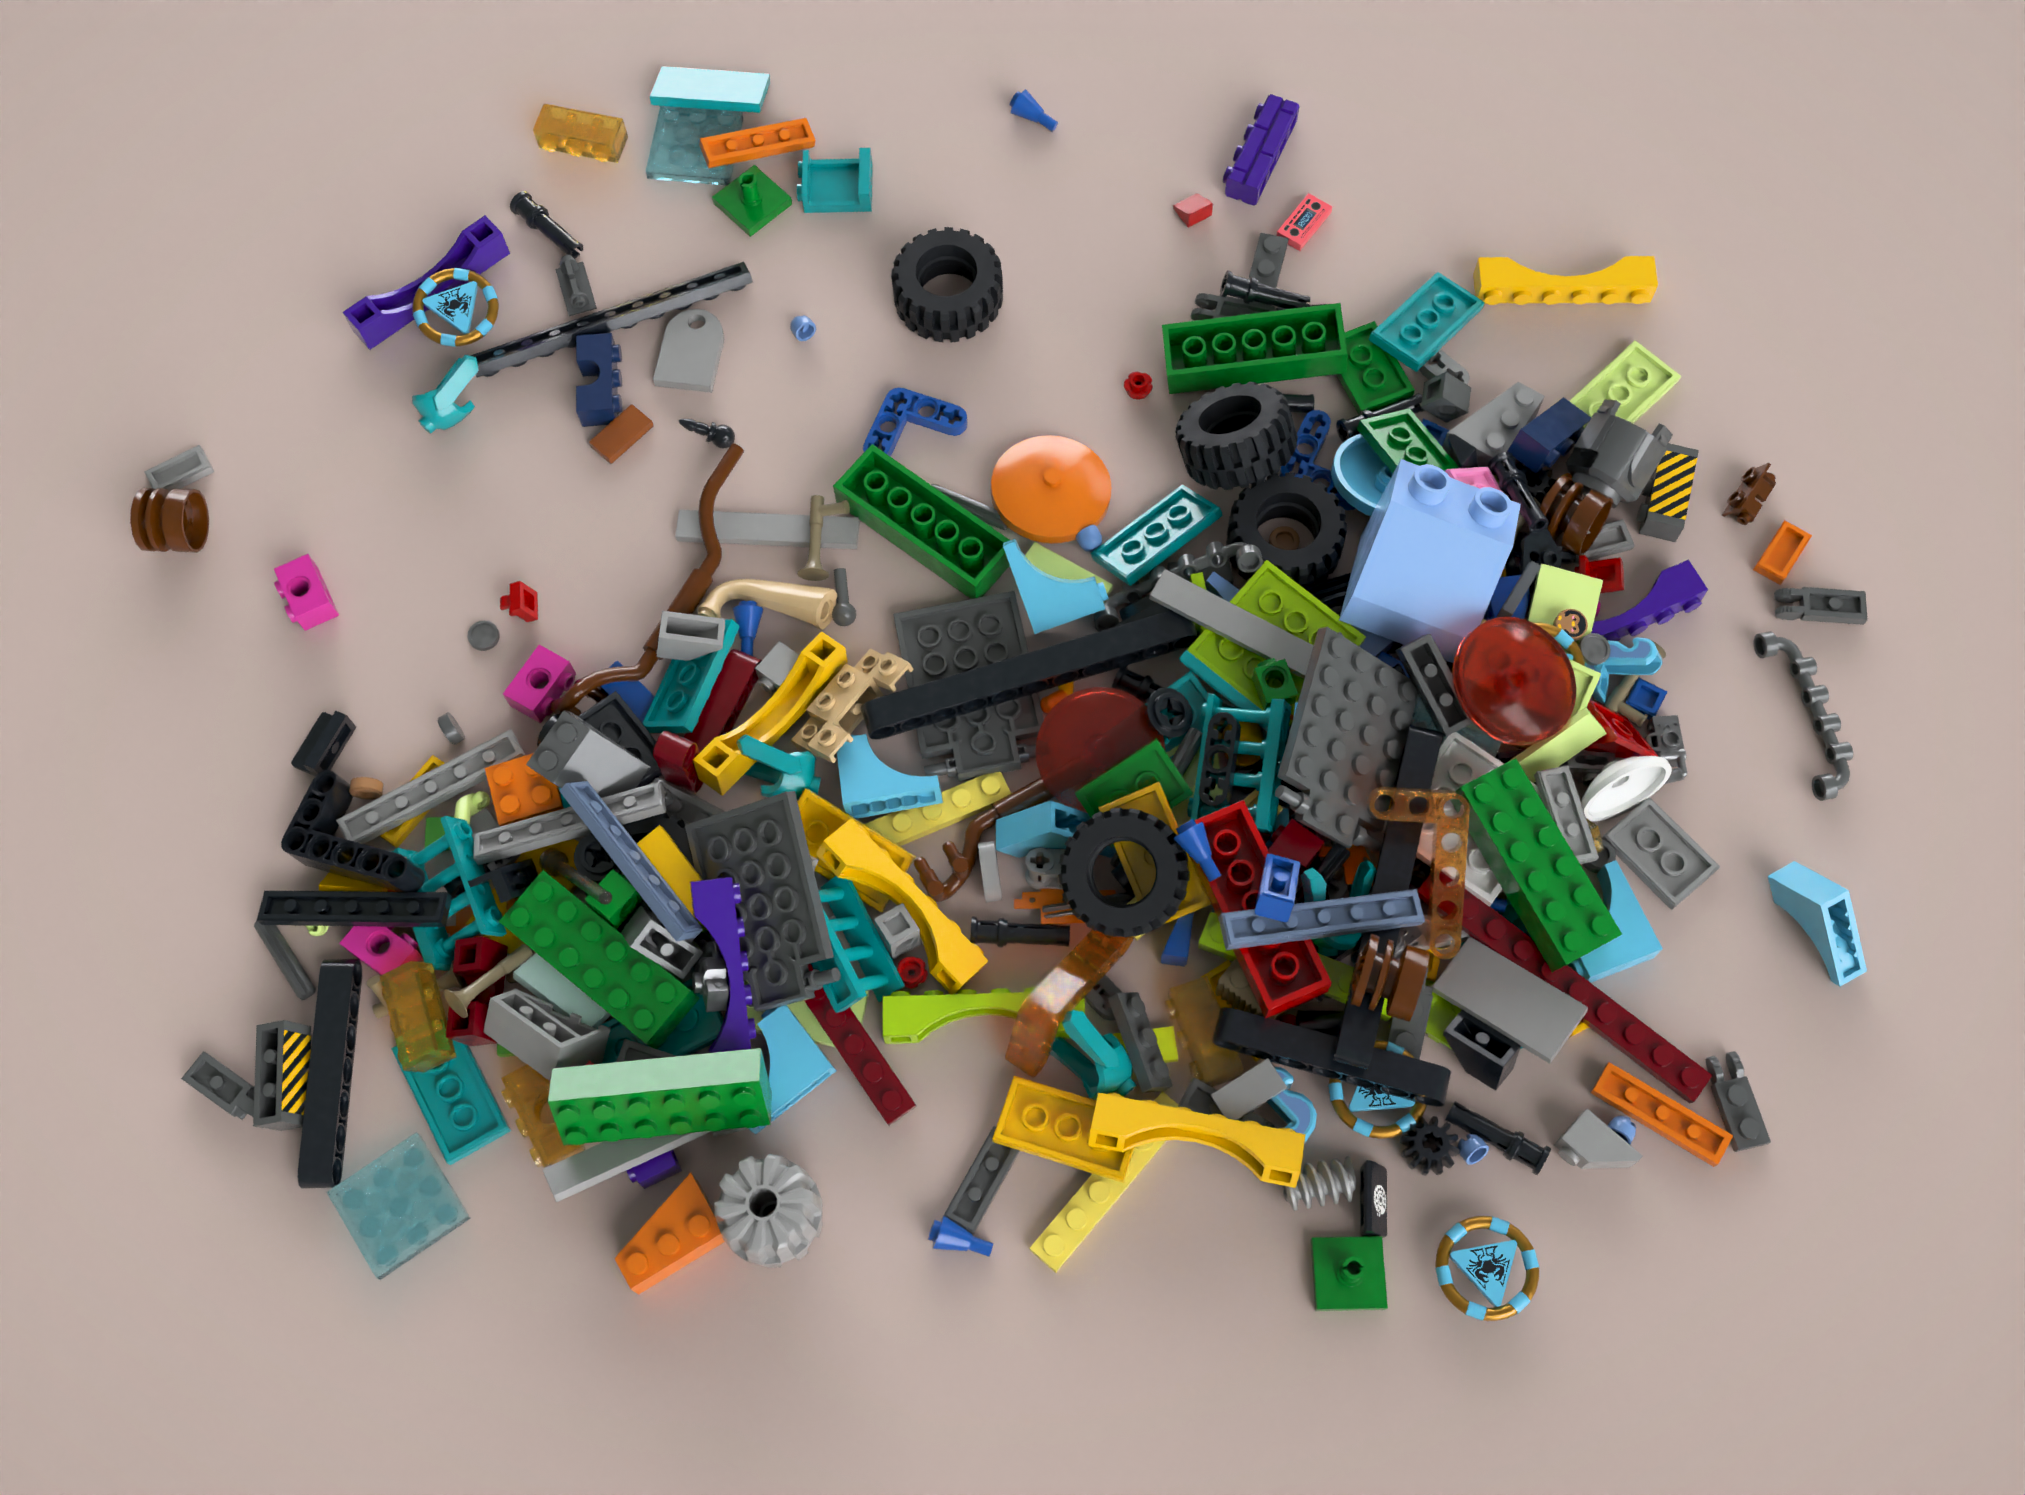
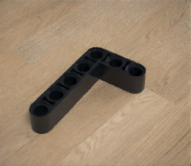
[281,770,425,892]

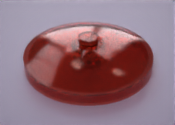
[1453,617,1576,746]
[1036,687,1165,813]

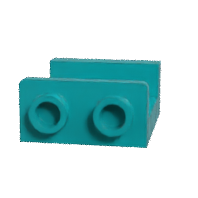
[797,148,873,213]

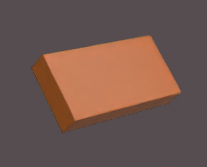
[1753,520,1812,585]

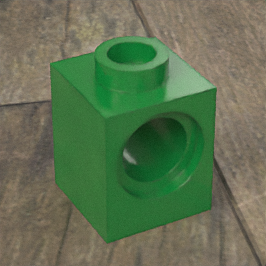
[1252,658,1298,711]
[585,869,643,929]

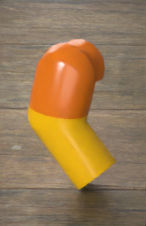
[1040,682,1074,714]

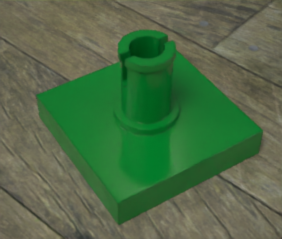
[712,165,792,237]
[1311,1236,1388,1311]

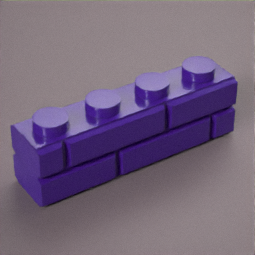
[1222,94,1300,206]

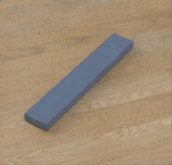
[560,781,703,942]
[1218,889,1425,950]

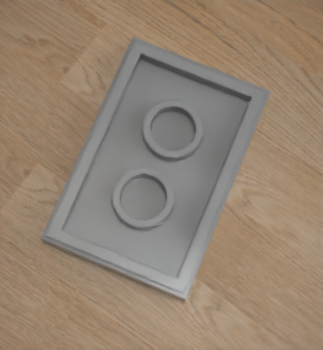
[1601,797,1720,910]

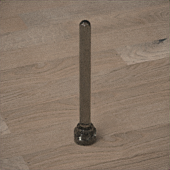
[539,848,612,905]

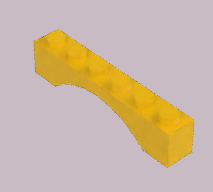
[1473,256,1658,305]
[693,631,848,796]
[816,818,988,994]
[1088,1092,1306,1188]

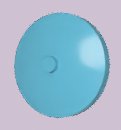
[1331,434,1393,516]

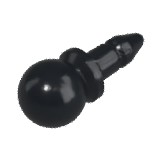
[679,419,735,448]

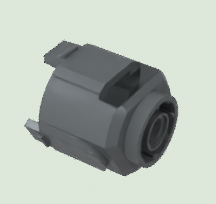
[1566,399,1673,508]

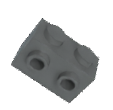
[621,906,703,979]

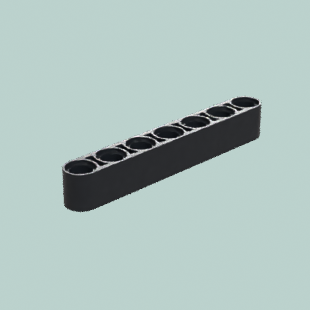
[297,959,362,1189]
[1212,1007,1451,1107]

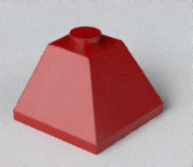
[1582,700,1659,758]

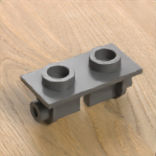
[555,255,597,316]

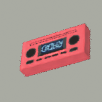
[1276,193,1332,251]

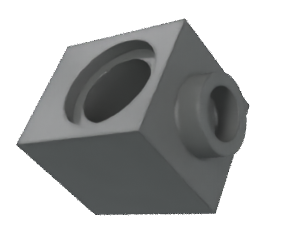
[1421,372,1471,423]

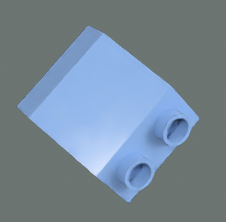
[1339,459,1521,665]

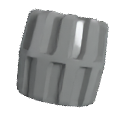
[714,1154,823,1268]

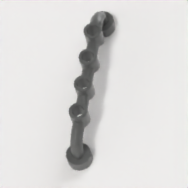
[1094,541,1263,632]
[1753,631,1853,801]

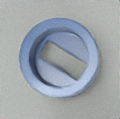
[790,315,816,341]
[1075,525,1102,552]
[1608,1115,1636,1144]
[1458,1134,1489,1165]

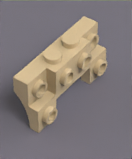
[791,648,914,763]

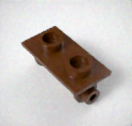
[1722,463,1776,525]

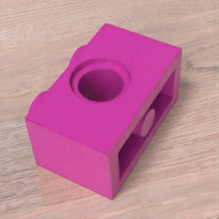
[274,554,339,631]
[503,645,576,723]
[339,926,423,988]

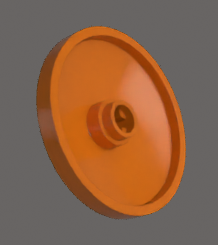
[991,435,1112,544]

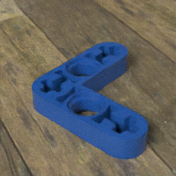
[863,388,968,457]
[1279,410,1356,510]

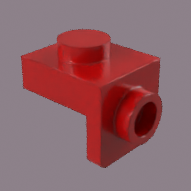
[1574,555,1624,594]

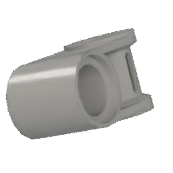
[1025,847,1065,889]

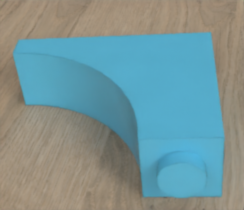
[1003,539,1109,634]
[837,734,943,819]
[996,800,1116,858]
[1568,860,1663,983]
[1768,861,1867,986]
[748,1005,837,1134]

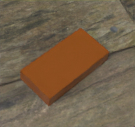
[589,404,654,464]

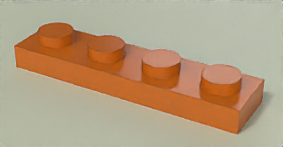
[699,118,816,168]
[1590,1062,1733,1167]

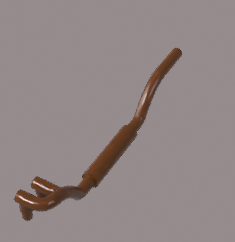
[551,443,744,716]
[914,731,1223,902]

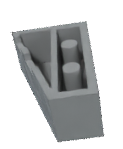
[1443,382,1545,467]
[483,989,610,1081]

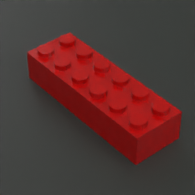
[1188,800,1332,1019]

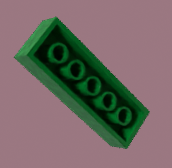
[1162,303,1348,394]
[833,444,1010,599]
[1448,758,1622,972]
[499,870,700,1049]
[548,1048,772,1145]

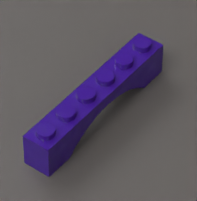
[343,215,510,350]
[1591,559,1708,641]
[690,877,756,1053]

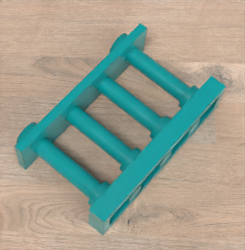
[1187,693,1292,835]
[392,816,507,971]
[811,876,905,1013]

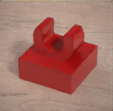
[500,581,538,623]

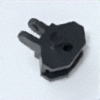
[1506,528,1576,593]

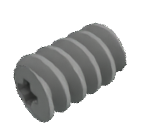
[1281,1156,1356,1211]

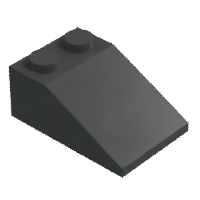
[526,711,651,798]

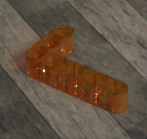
[1367,787,1470,959]
[1005,930,1134,1078]

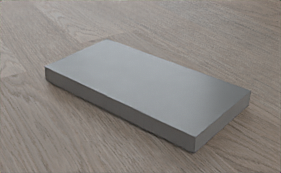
[1432,937,1588,1064]

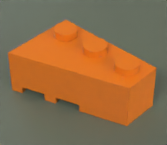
[614,1173,725,1295]

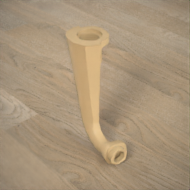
[697,579,838,630]

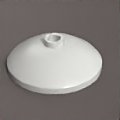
[1581,756,1672,821]

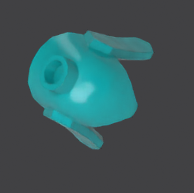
[412,355,479,434]
[737,735,821,800]
[1301,860,1377,956]
[1045,1010,1137,1100]

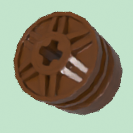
[1539,475,1613,556]
[130,488,209,553]
[1351,934,1430,1022]

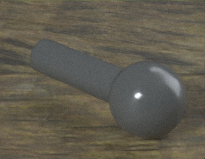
[832,568,856,626]

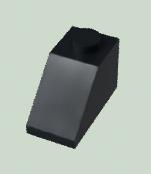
[1443,1010,1521,1091]

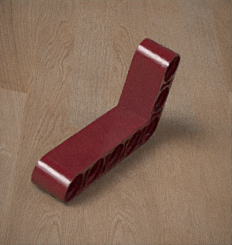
[653,649,762,793]

